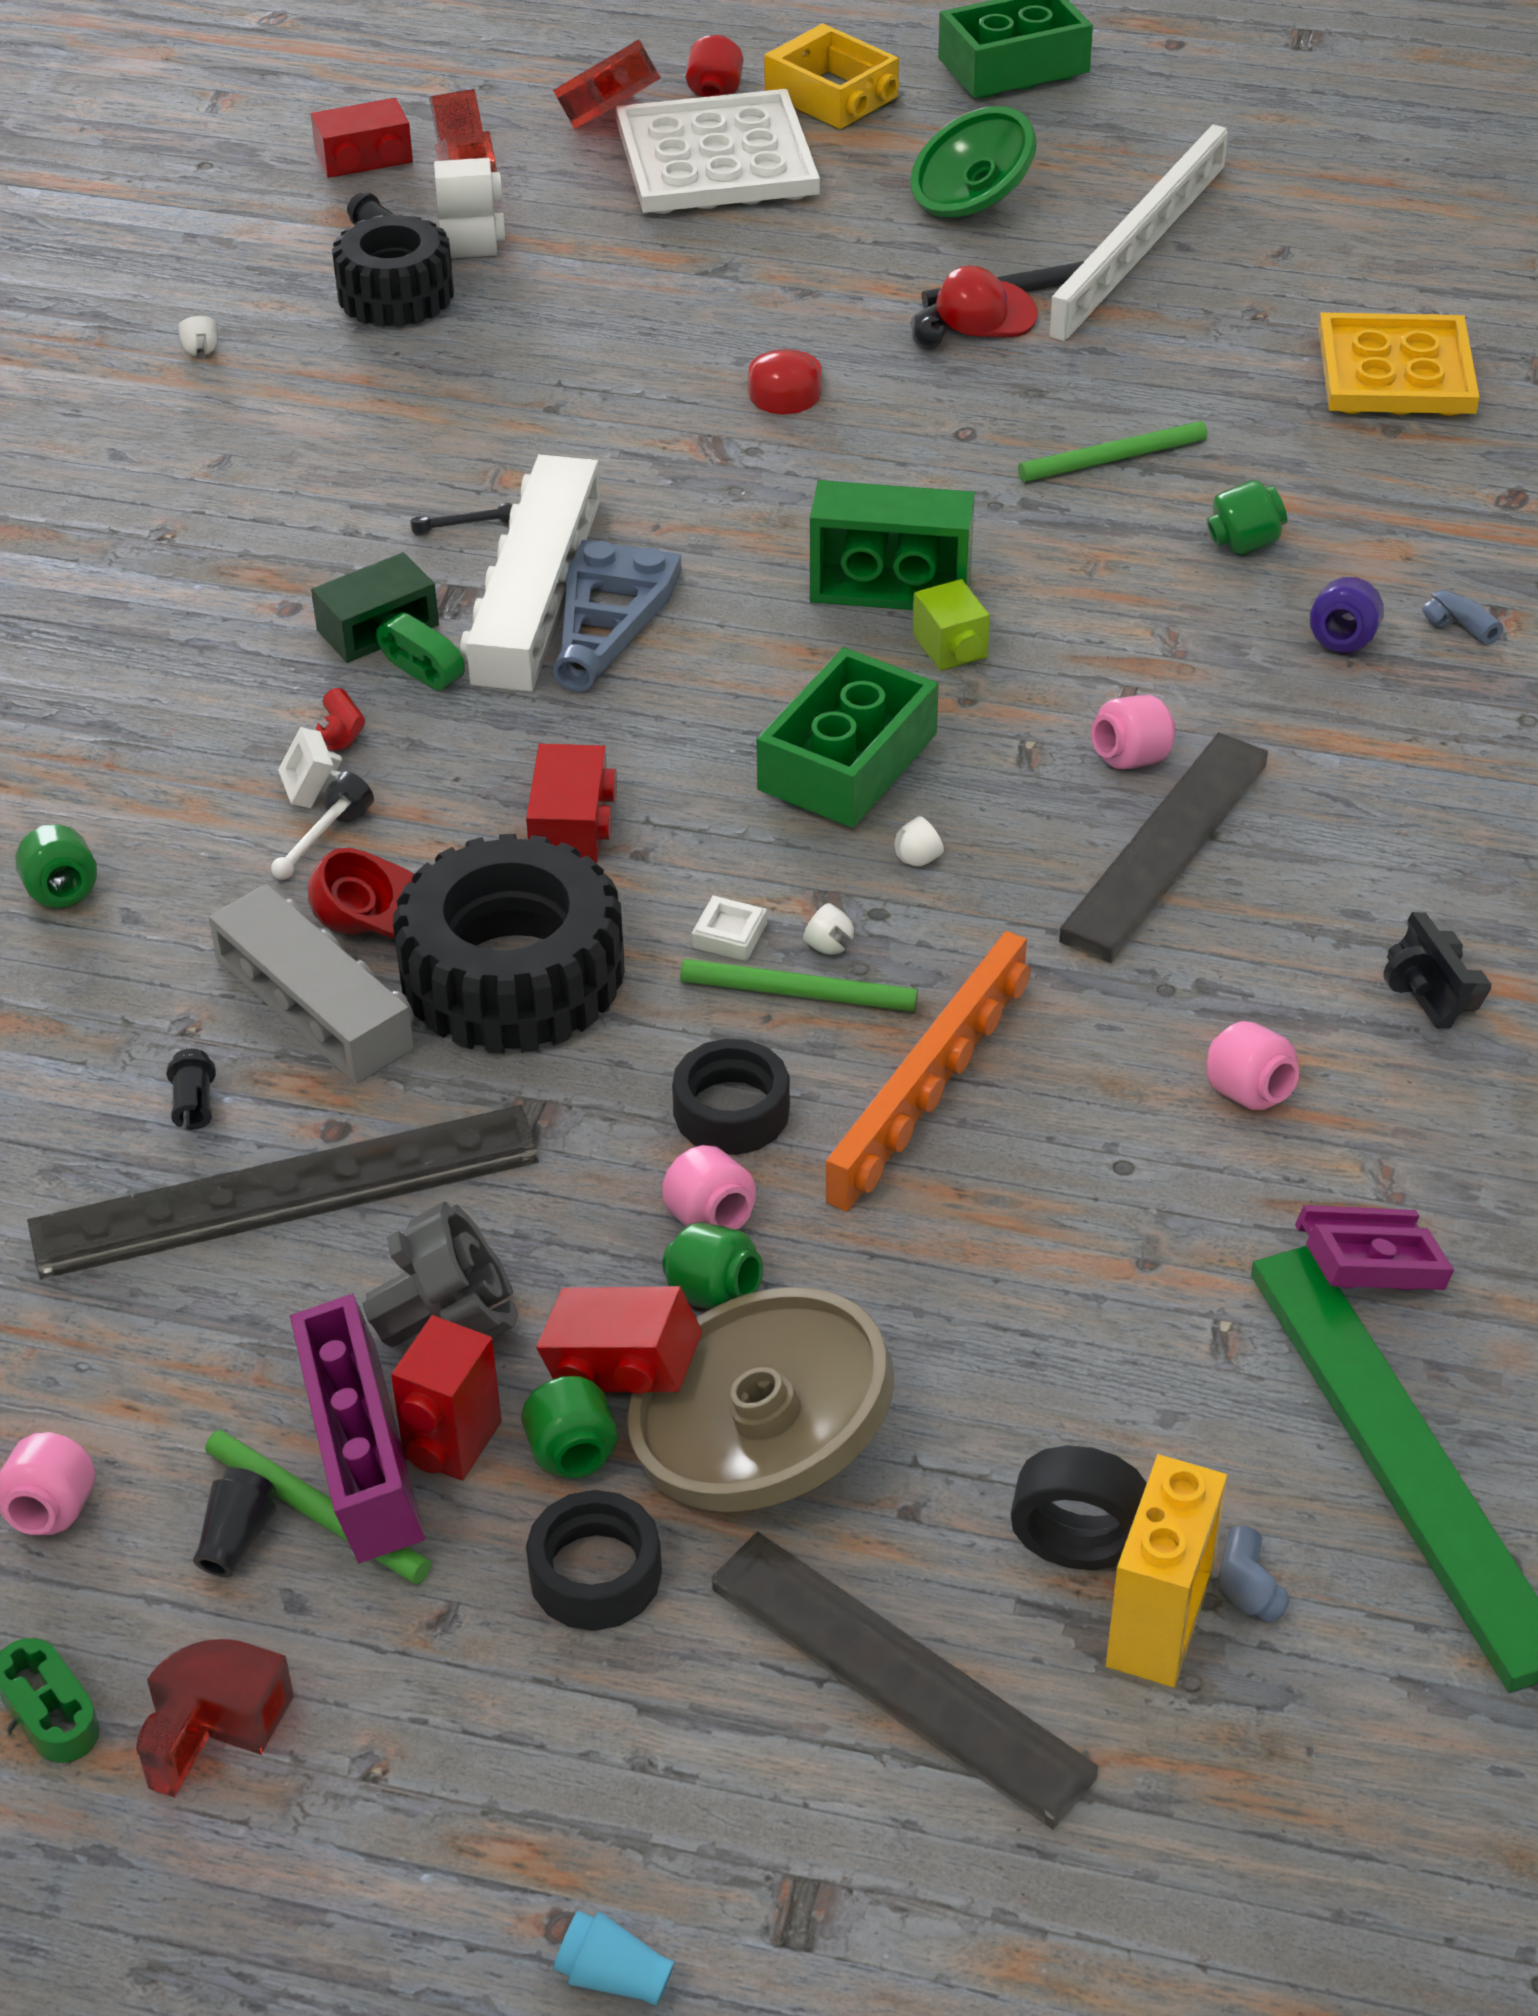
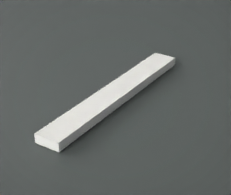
[1049,124,1228,341]

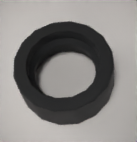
[672,1038,790,1155]
[1010,1445,1148,1570]
[526,1490,662,1631]

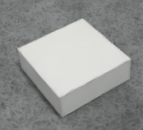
[692,896,767,962]

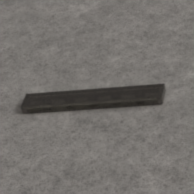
[1059,732,1268,963]
[712,1531,1098,1830]

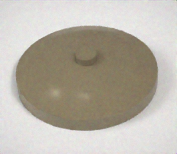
[627,1287,894,1512]

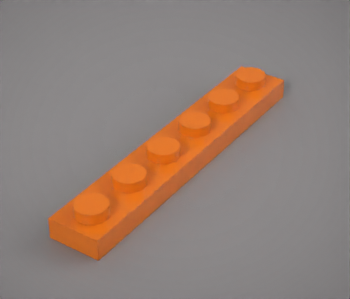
[826,931,1031,1212]

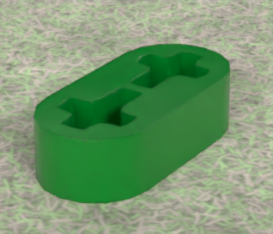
[376,613,465,690]
[0,1638,99,1763]

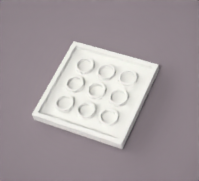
[616,89,820,214]

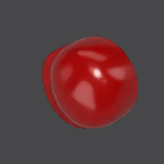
[936,265,1037,337]
[748,349,821,415]
[308,847,414,939]

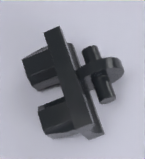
[1383,912,1491,1028]

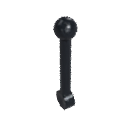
[410,502,512,533]

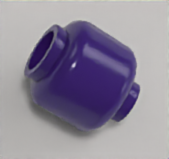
[1310,577,1384,653]

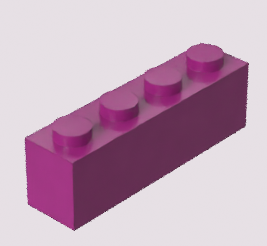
[289,1293,426,1564]

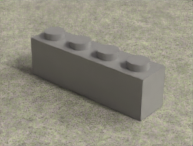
[208,884,414,1084]

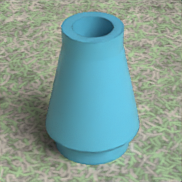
[553,1910,675,2006]

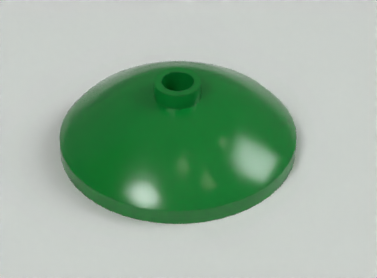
[910,106,1037,217]

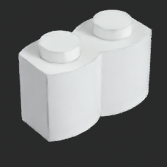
[434,158,506,259]

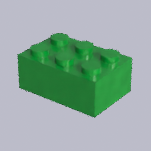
[938,0,1093,98]
[810,480,975,610]
[756,647,939,828]

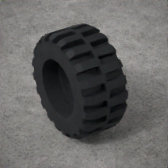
[393,834,625,1054]

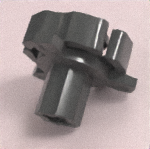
[362,1201,519,1348]

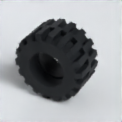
[332,215,454,327]

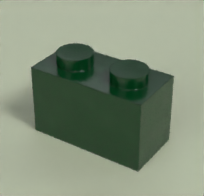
[311,552,439,663]

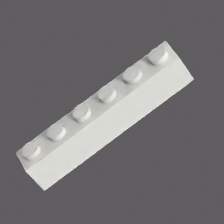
[460,454,600,692]

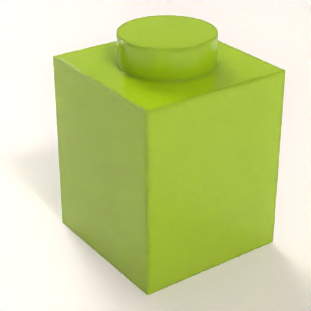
[913,579,990,671]

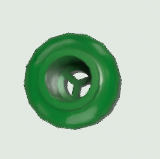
[1206,480,1288,556]
[15,824,97,909]
[662,1222,763,1310]
[521,1376,618,1478]

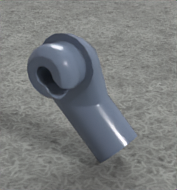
[1422,589,1503,645]
[1218,1526,1289,1622]

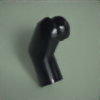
[910,303,946,349]

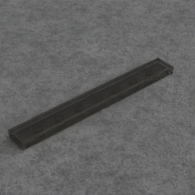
[27,1105,539,1280]

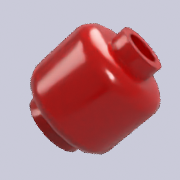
[685,34,744,97]

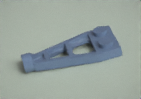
[553,540,682,692]

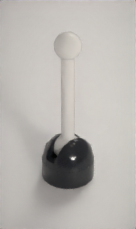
[271,771,374,880]

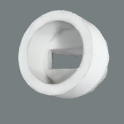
[178,316,218,356]
[894,816,944,866]
[803,903,854,955]

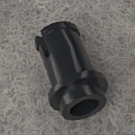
[347,193,395,225]
[166,1048,216,1130]

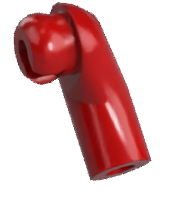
[316,688,365,752]

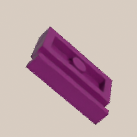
[1295,1205,1454,1290]

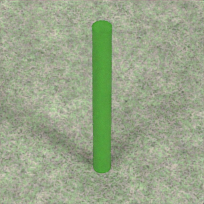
[1018,421,1207,482]
[680,958,918,1012]
[205,1429,431,1585]

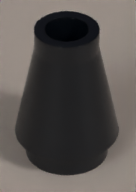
[193,1467,276,1578]

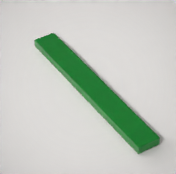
[1251,1245,1538,1693]

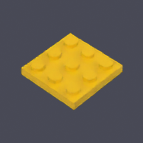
[1318,312,1480,416]

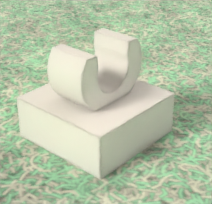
[278,727,342,808]

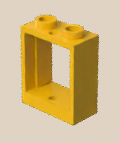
[764,23,899,129]
[1105,1454,1228,1688]

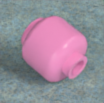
[1091,695,1176,769]
[1206,1021,1299,1111]
[662,1145,756,1230]
[0,1432,96,1536]

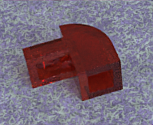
[429,89,497,172]
[136,1639,294,1798]

